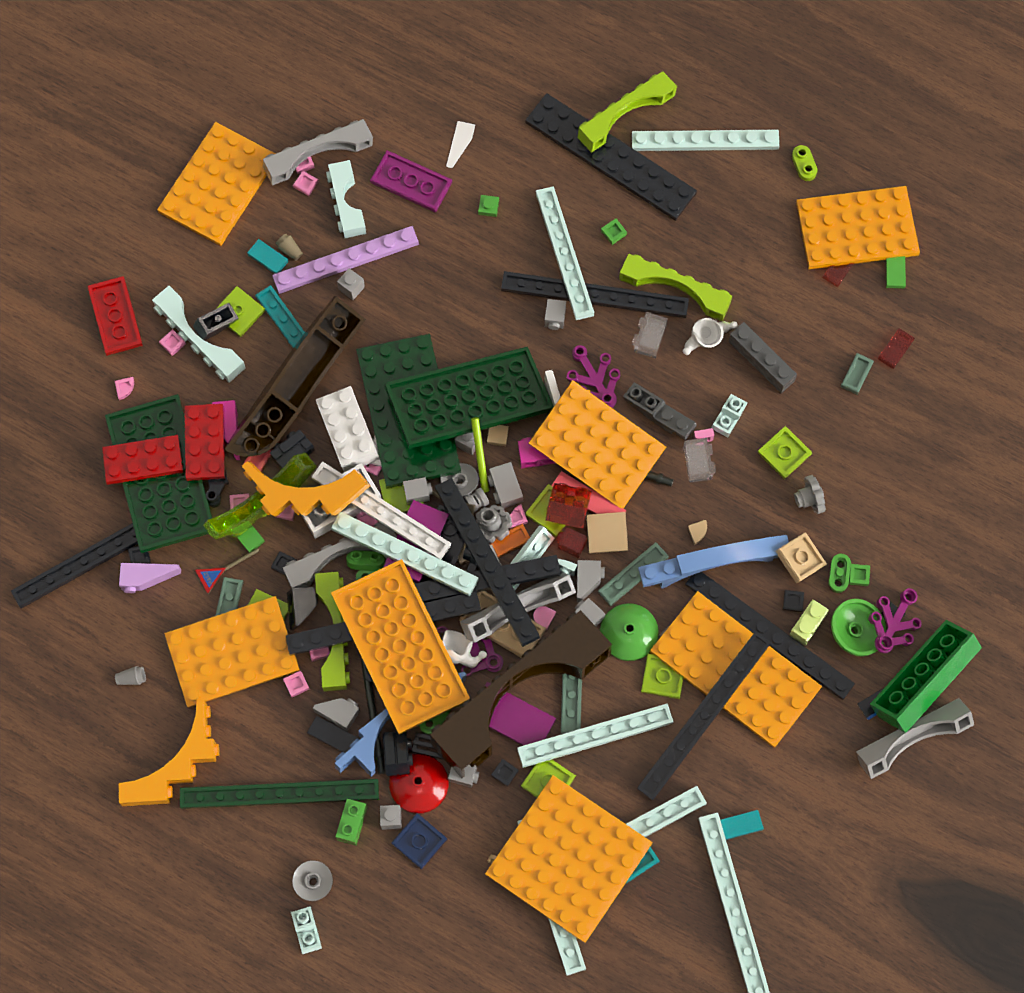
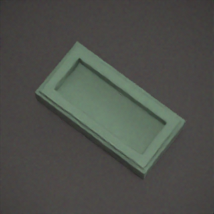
[841,353,874,395]

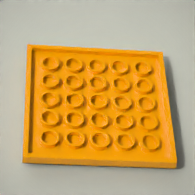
[485,775,653,943]

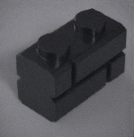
[270,430,315,474]
[383,731,413,776]

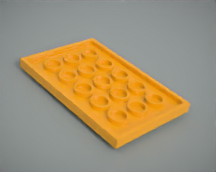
[157,122,276,246]
[796,186,920,269]
[528,380,666,509]
[164,596,300,708]

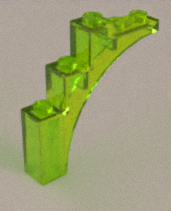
[203,453,317,540]

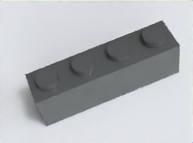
[729,322,797,393]

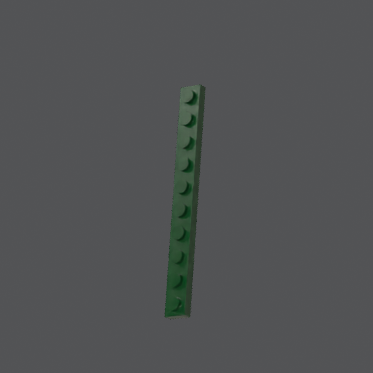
[180,779,379,809]

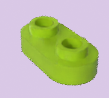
[792,145,817,181]

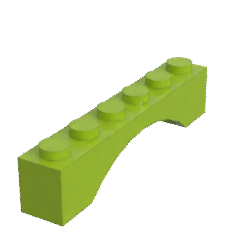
[577,71,677,153]
[619,254,732,321]
[315,572,350,692]

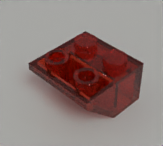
[545,483,592,528]

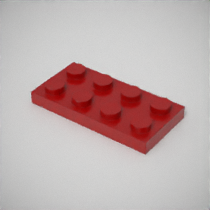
[88,276,143,356]
[185,404,225,481]
[102,435,183,485]

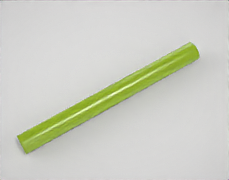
[471,417,489,492]

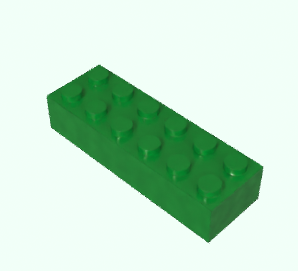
[870,620,982,733]

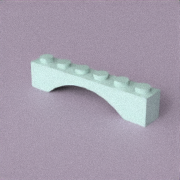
[152,286,246,383]

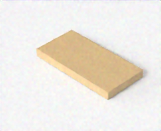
[459,591,546,658]

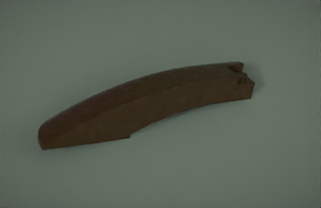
[224,296,366,457]

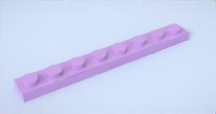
[272,226,419,294]

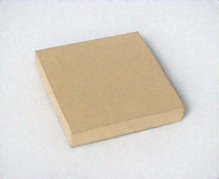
[587,512,628,554]
[776,532,827,584]

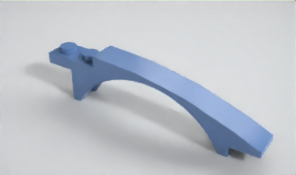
[638,535,789,588]
[335,672,467,777]

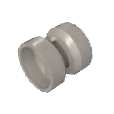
[464,487,490,512]

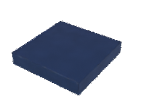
[391,813,448,870]

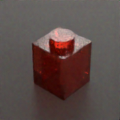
[556,527,587,559]

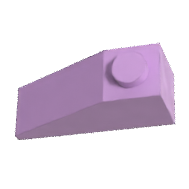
[119,563,181,593]

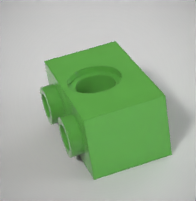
[336,799,368,846]

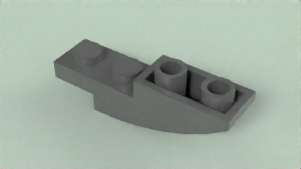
[623,382,697,440]

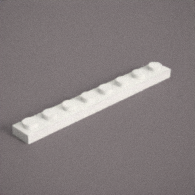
[312,462,451,559]

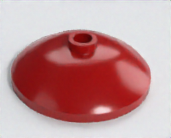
[389,754,449,814]

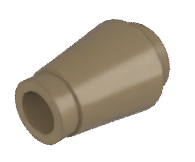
[276,234,303,261]

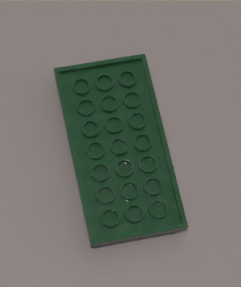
[356,334,461,489]
[384,346,554,449]
[105,394,216,553]

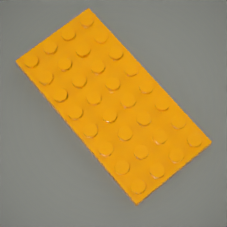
[331,559,470,734]
[650,591,822,748]

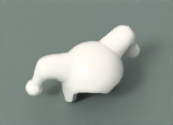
[683,318,738,355]
[441,630,487,668]

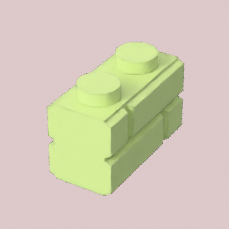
[789,599,829,646]

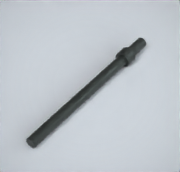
[361,659,386,775]

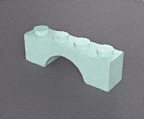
[326,160,366,238]

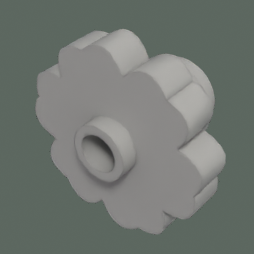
[794,475,826,514]
[476,505,512,543]

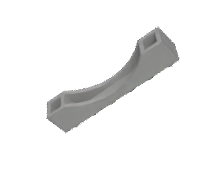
[263,119,373,186]
[283,522,397,588]
[460,572,576,643]
[856,698,974,779]

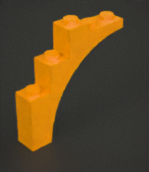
[242,461,371,517]
[119,700,219,806]

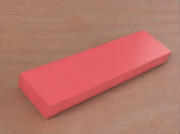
[552,471,626,514]

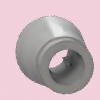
[115,666,146,685]

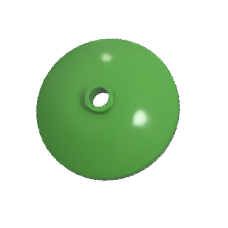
[831,599,886,656]
[600,604,658,661]

